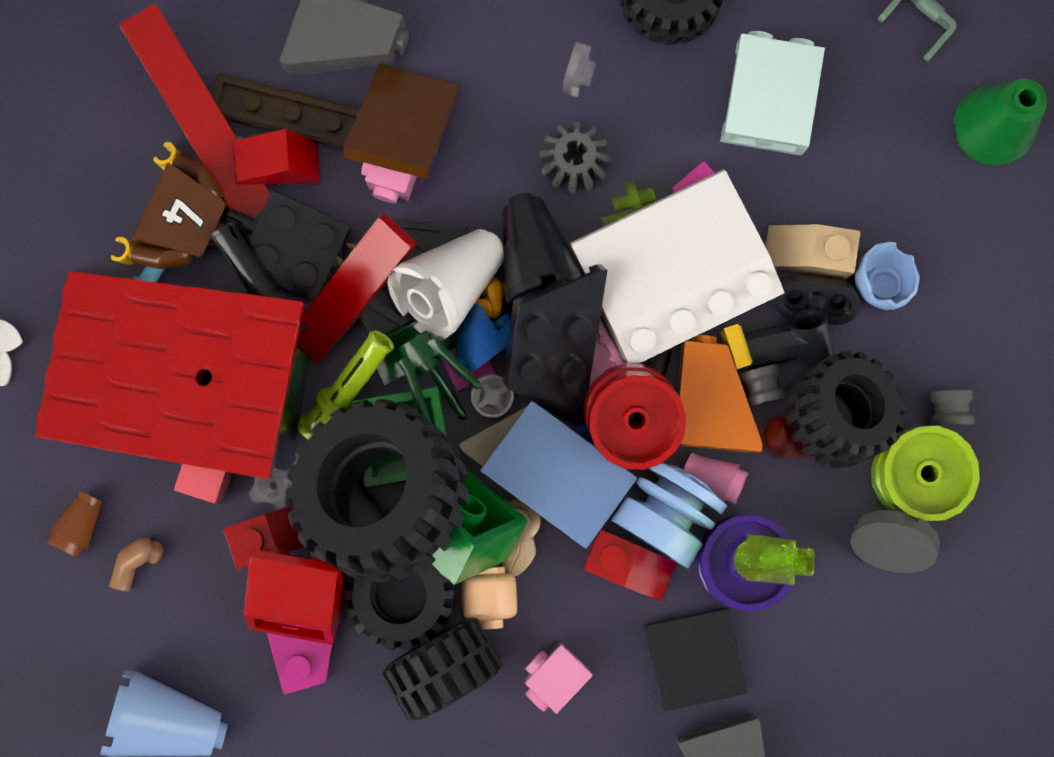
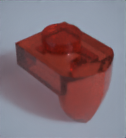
[761,416,815,460]

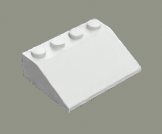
[570,169,785,363]

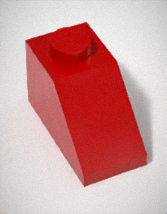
[223,506,304,570]
[582,529,677,601]

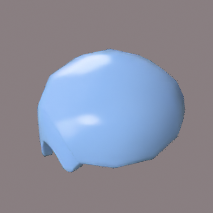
[854,241,920,310]

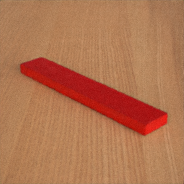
[119,3,270,236]

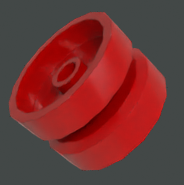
[584,363,686,470]

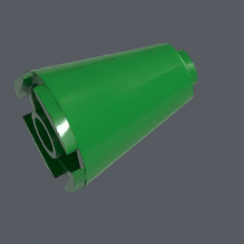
[953,79,1047,166]

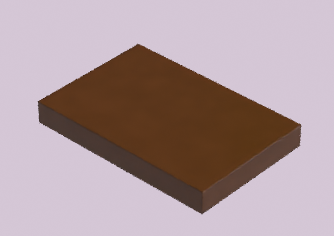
[343,64,459,179]

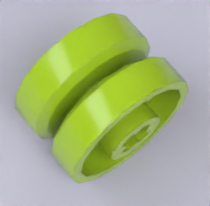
[871,426,980,521]

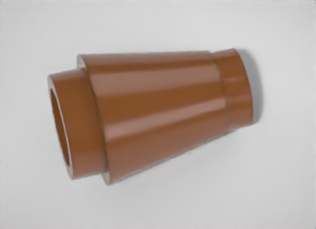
[47,491,103,558]

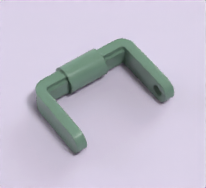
[877,0,957,62]

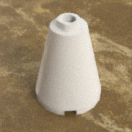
[387,229,505,340]

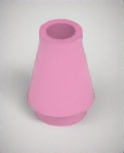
[683,453,749,504]

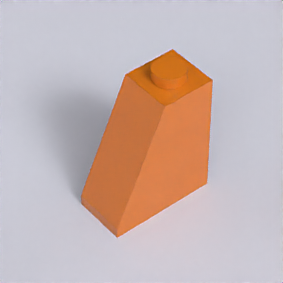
[677,335,762,454]

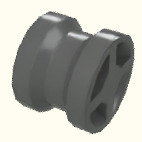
[738,364,788,407]
[930,390,975,427]

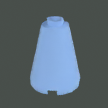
[100,667,228,757]

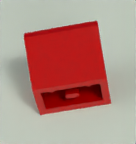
[244,548,345,645]

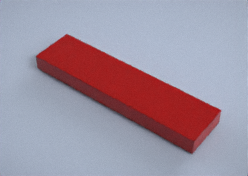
[297,214,417,364]

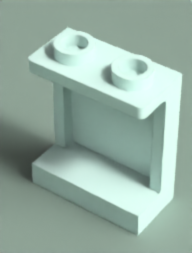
[720,31,825,156]

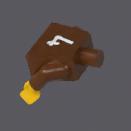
[111,142,242,269]

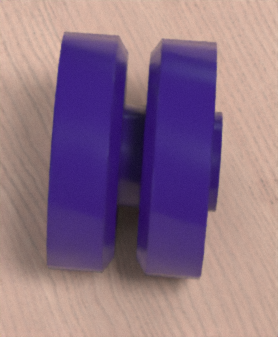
[695,515,798,611]

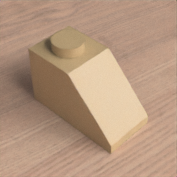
[765,224,860,280]

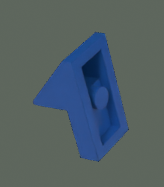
[454,304,511,378]

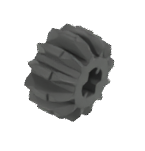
[539,121,611,194]

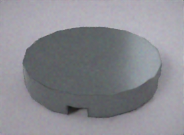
[850,510,940,573]

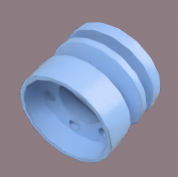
[611,463,727,568]

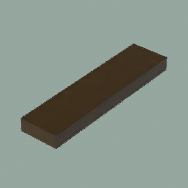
[211,73,359,150]

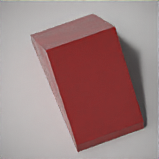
[232,129,320,185]

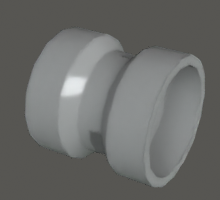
[471,375,514,420]

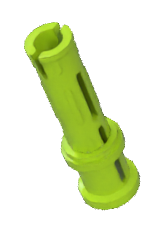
[297,330,394,440]

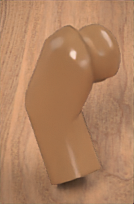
[109,537,163,591]

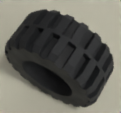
[285,399,469,582]

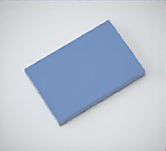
[480,401,637,549]

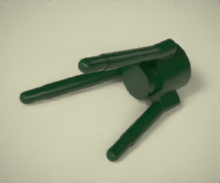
[397,330,481,423]

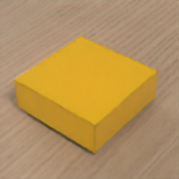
[719,324,752,371]

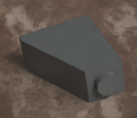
[279,0,409,76]

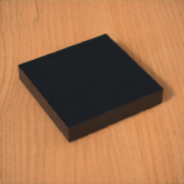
[644,608,748,711]

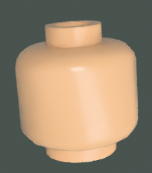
[461,567,517,629]

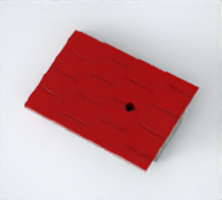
[35,271,311,480]

